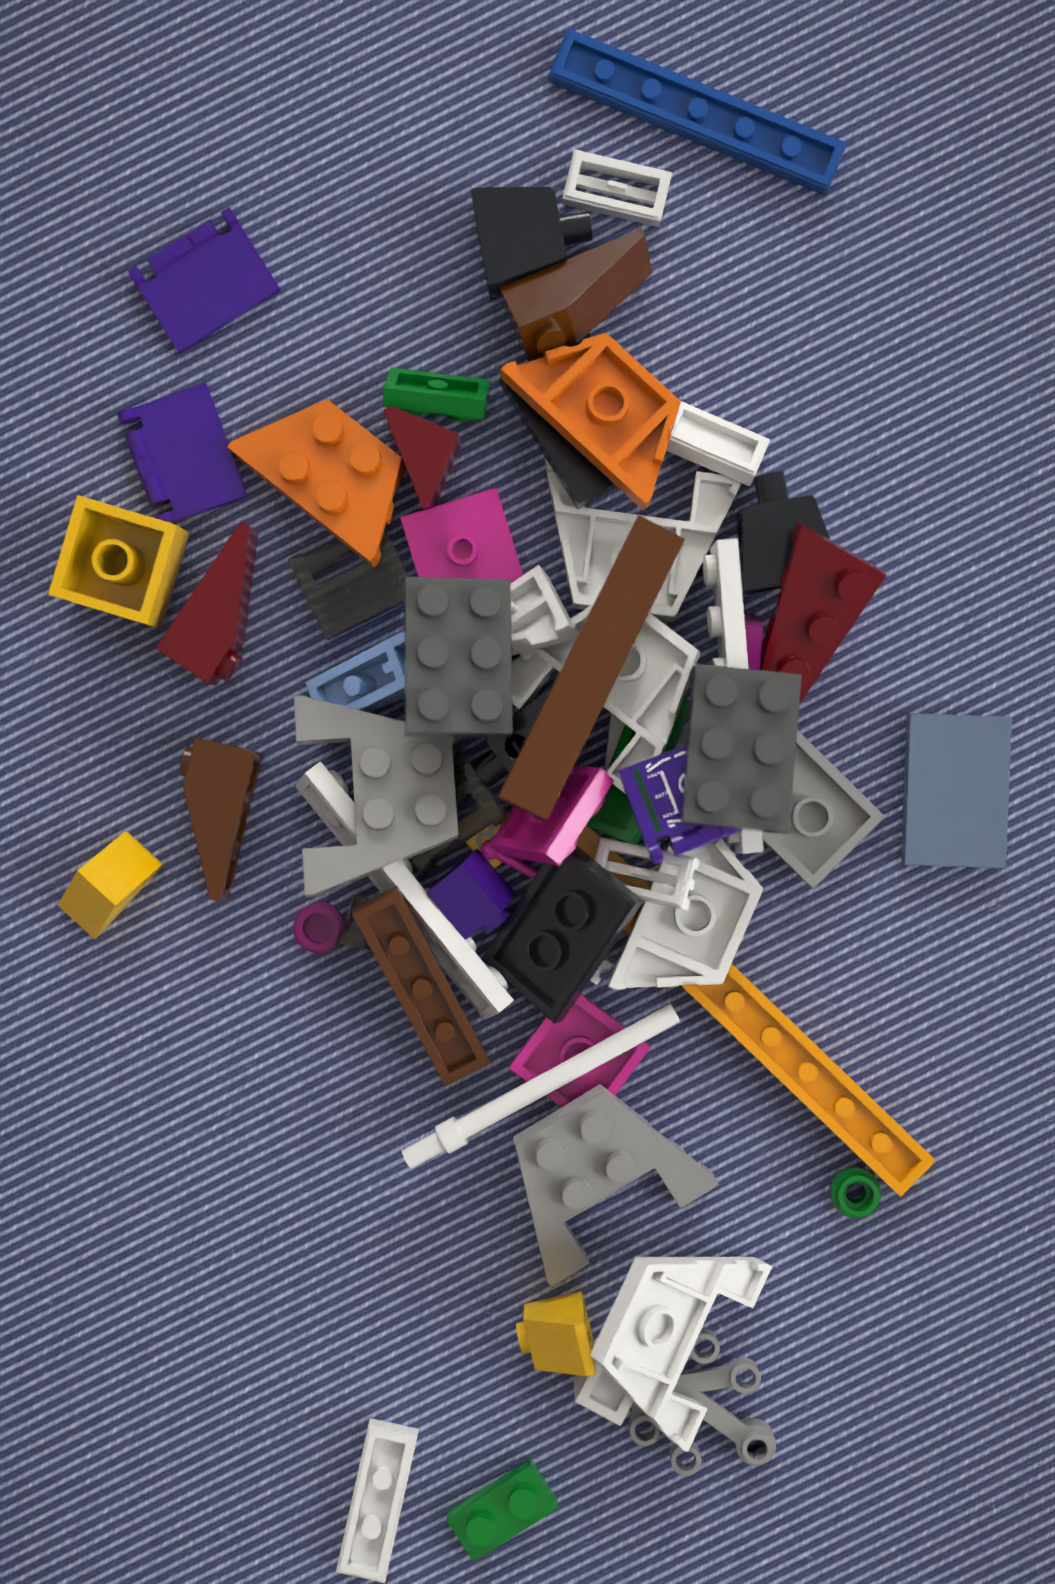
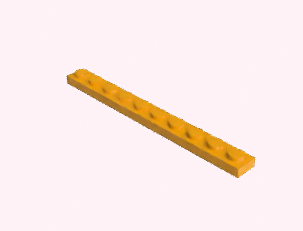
[577,825,936,1197]

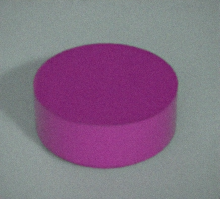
[293,902,345,953]

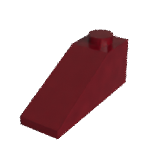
[156,521,258,686]

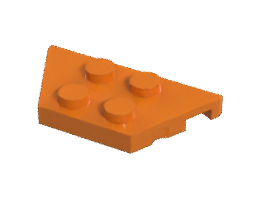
[500,333,681,511]
[227,399,405,568]

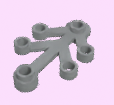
[629,1328,776,1476]

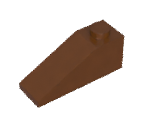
[499,229,652,362]
[180,738,263,902]

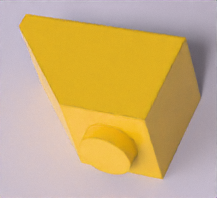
[516,1291,597,1376]

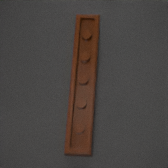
[497,515,685,821]

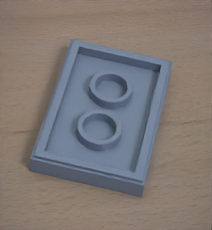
[901,713,1012,869]

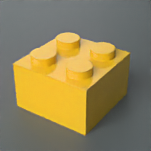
[48,495,190,629]

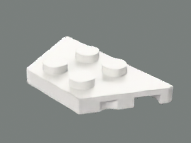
[607,839,763,990]

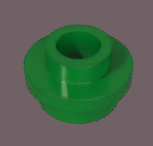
[830,1166,881,1218]

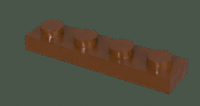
[351,885,490,1086]

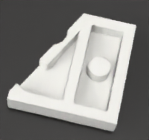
[510,565,578,655]

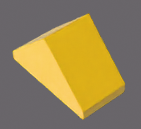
[58,831,164,939]

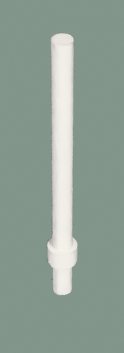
[402,1003,681,1169]

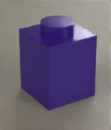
[426,848,516,940]

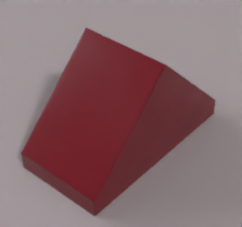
[383,406,461,510]

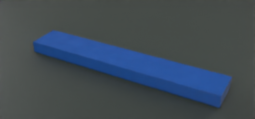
[548,28,848,196]

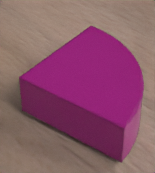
[744,613,764,670]

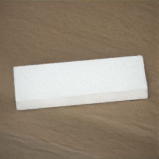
[336,1418,419,1583]

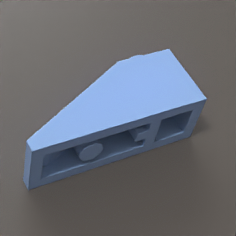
[305,631,405,712]

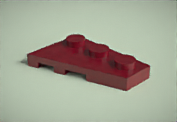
[760,521,887,703]

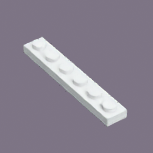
[703,538,764,854]
[295,761,514,1020]

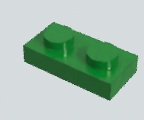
[383,367,491,422]
[446,1458,558,1562]

